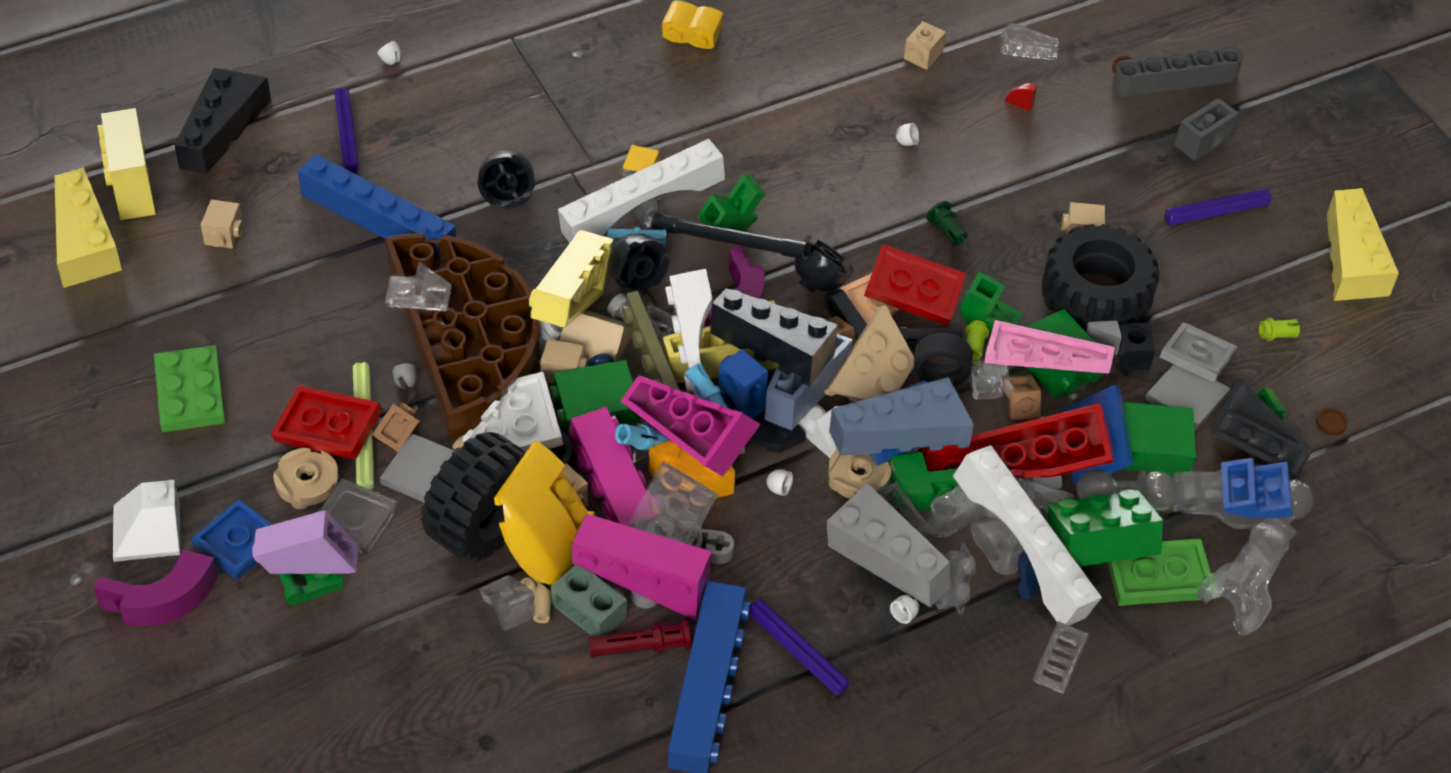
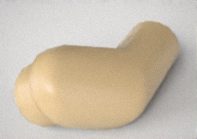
[519,577,551,623]

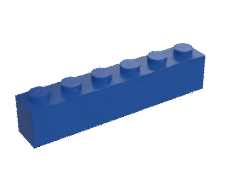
[298,154,456,259]
[667,581,751,773]

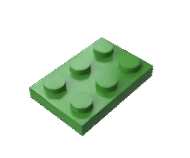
[154,345,225,433]
[1107,539,1216,606]

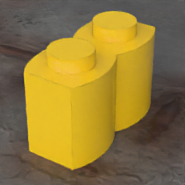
[662,1,723,49]

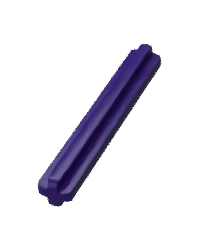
[334,87,359,173]
[1164,189,1272,225]
[749,599,849,696]

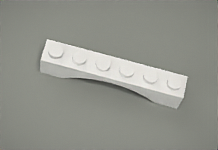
[558,139,725,243]
[665,269,745,455]
[953,445,1102,629]

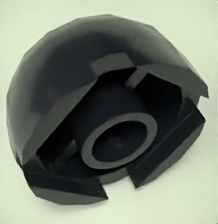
[477,149,535,209]
[608,234,669,294]
[794,236,854,292]

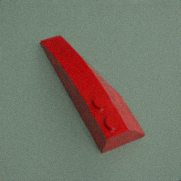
[918,403,1114,478]

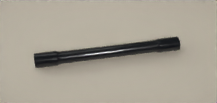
[651,213,811,260]

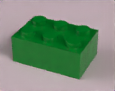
[1047,489,1163,567]

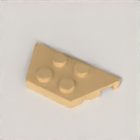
[824,305,914,402]

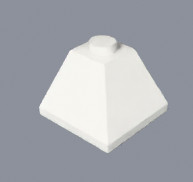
[113,480,180,562]

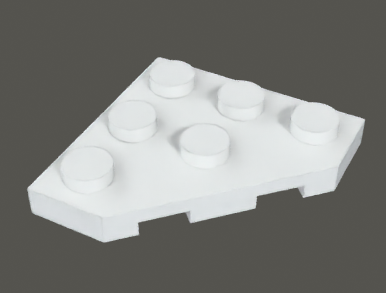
[463,372,563,452]

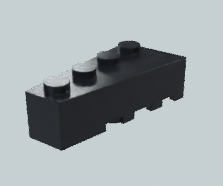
[174,67,271,174]
[710,288,838,387]

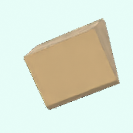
[559,310,633,362]

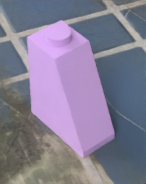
[252,510,358,574]

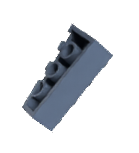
[764,334,853,430]
[829,377,974,456]

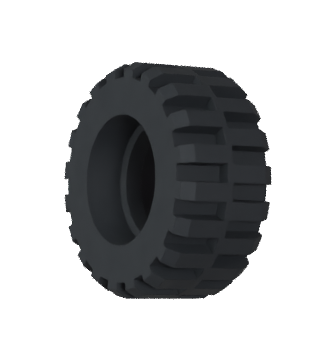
[1041,224,1160,332]
[421,432,526,561]

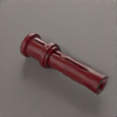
[588,619,691,658]

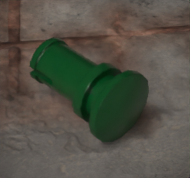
[926,200,968,246]

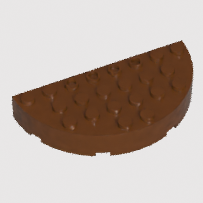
[385,233,540,439]

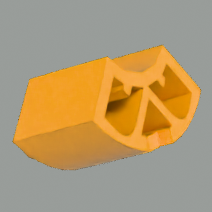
[649,440,735,499]

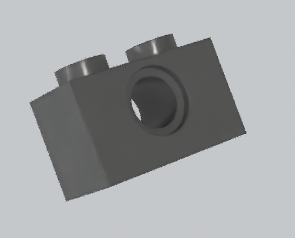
[1175,98,1239,161]

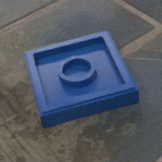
[191,499,272,580]

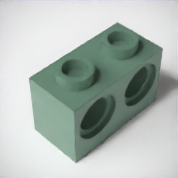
[551,565,627,636]

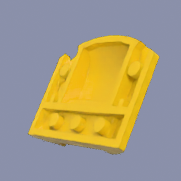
[494,441,596,588]

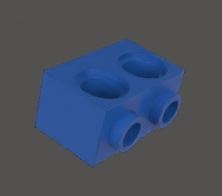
[718,349,768,419]

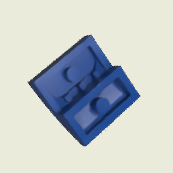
[1221,458,1293,518]

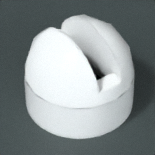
[377,41,402,65]
[896,123,919,146]
[766,469,793,496]
[890,595,919,624]

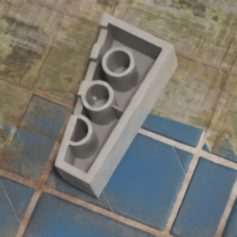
[827,483,950,607]

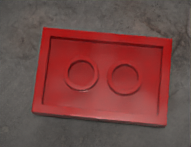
[864,244,966,325]
[271,385,383,460]

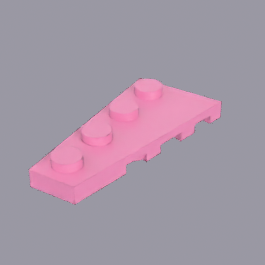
[984,320,1115,374]

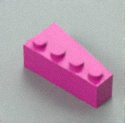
[621,375,760,476]
[568,407,659,530]
[572,514,712,621]

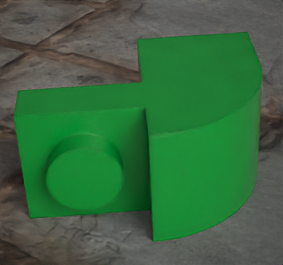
[697,174,765,231]
[960,271,1023,331]
[890,452,960,511]

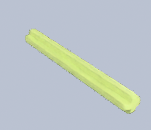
[353,362,374,491]

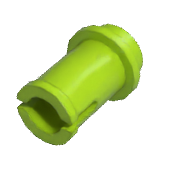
[1259,318,1300,341]
[965,320,989,360]

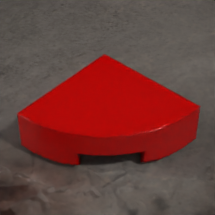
[1005,83,1037,111]

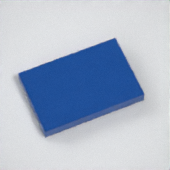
[1062,385,1134,488]

